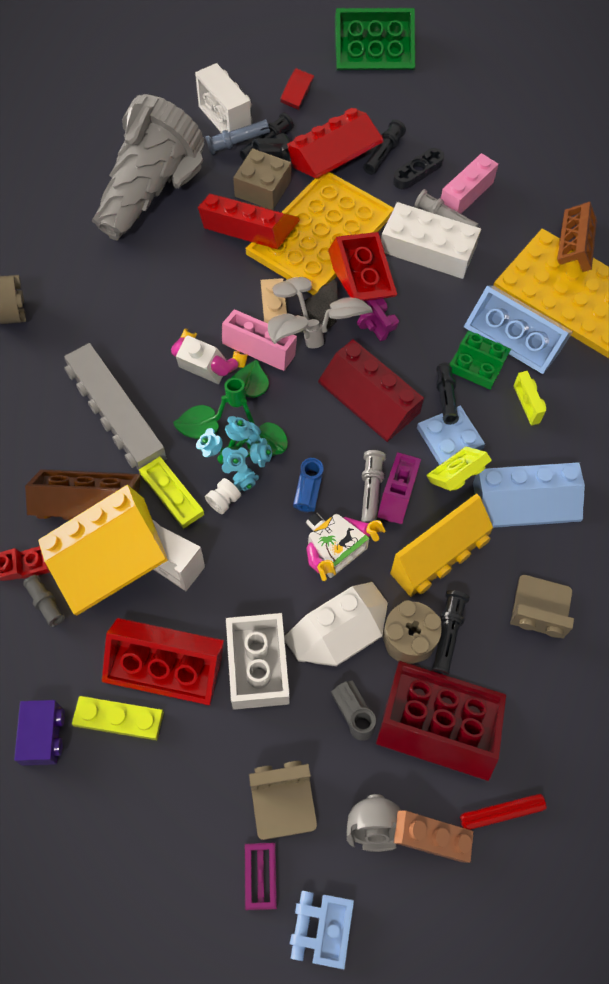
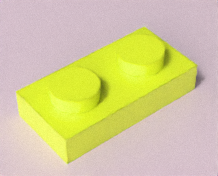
[513,371,546,425]

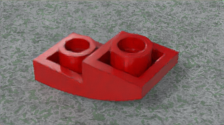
[280,68,314,110]
[0,546,50,581]

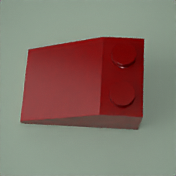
[328,232,397,301]

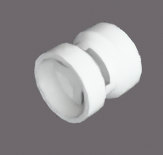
[205,478,241,514]

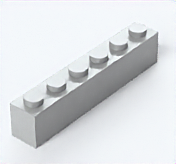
[64,343,167,470]

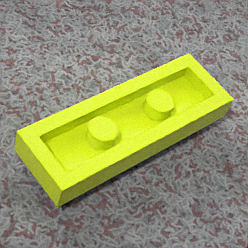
[139,456,204,529]
[72,696,164,741]

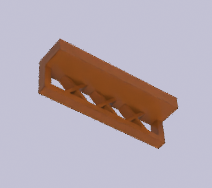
[557,202,597,272]

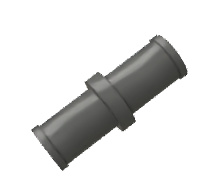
[23,575,65,627]

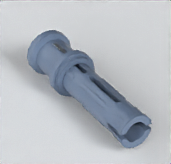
[206,119,270,155]

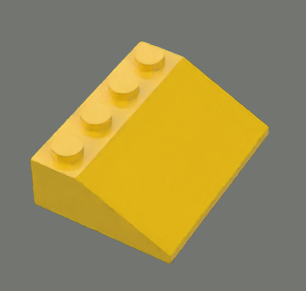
[38,485,168,616]

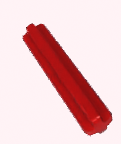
[460,794,547,830]

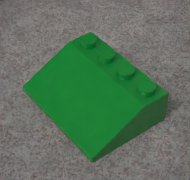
[335,8,415,70]

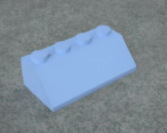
[464,286,573,374]
[473,463,585,528]

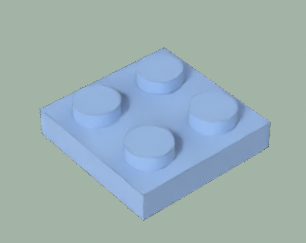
[417,405,485,465]

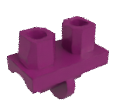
[357,299,399,341]

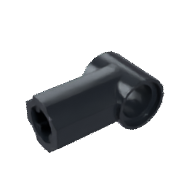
[251,133,291,162]

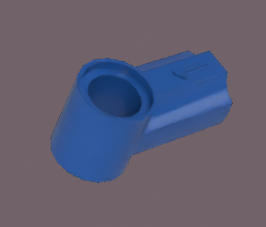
[293,458,323,512]

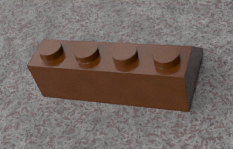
[25,470,141,520]

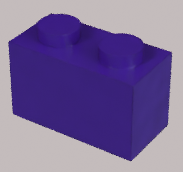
[14,700,65,766]

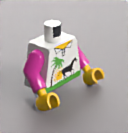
[171,328,248,384]
[306,513,386,581]

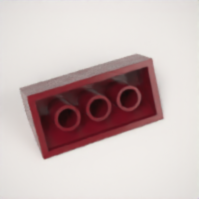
[318,339,424,442]

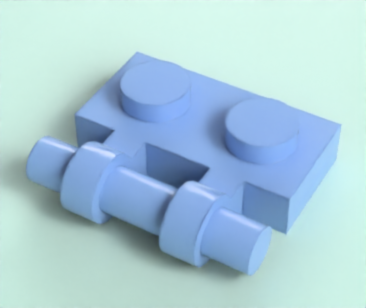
[290,891,354,969]

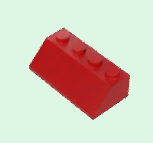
[287,108,383,179]
[198,194,300,249]
[102,618,224,705]

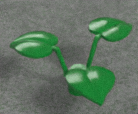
[173,360,288,456]

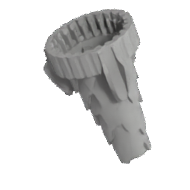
[92,94,204,241]

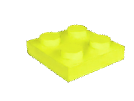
[426,446,492,491]

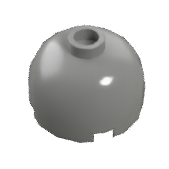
[347,794,401,852]

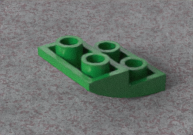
[450,330,511,390]

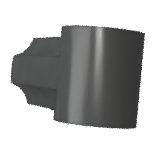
[331,680,376,741]

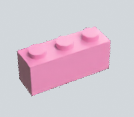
[441,153,499,214]
[222,309,297,371]

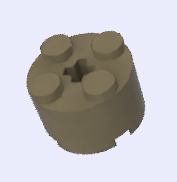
[0,275,26,324]
[383,600,441,664]

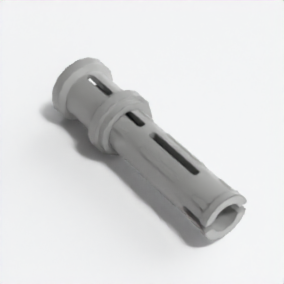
[414,189,479,227]
[361,450,386,523]

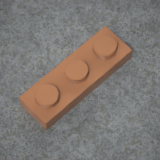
[394,811,473,863]

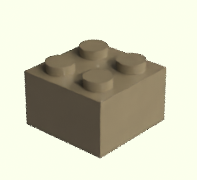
[233,149,291,210]

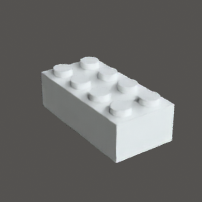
[381,202,481,279]

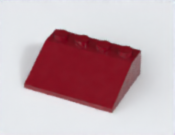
[376,661,506,781]

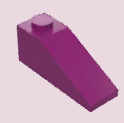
[377,452,421,524]

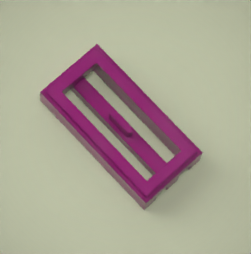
[245,843,277,910]

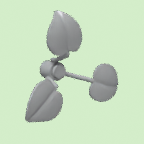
[268,277,373,348]

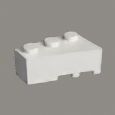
[153,520,205,591]

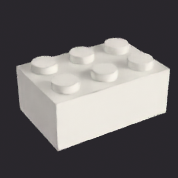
[195,63,252,133]
[226,613,289,710]

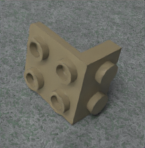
[510,575,574,639]
[249,761,317,840]

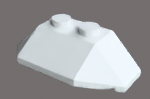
[284,582,388,666]

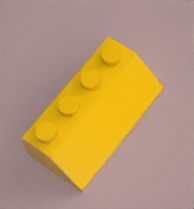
[390,493,493,597]

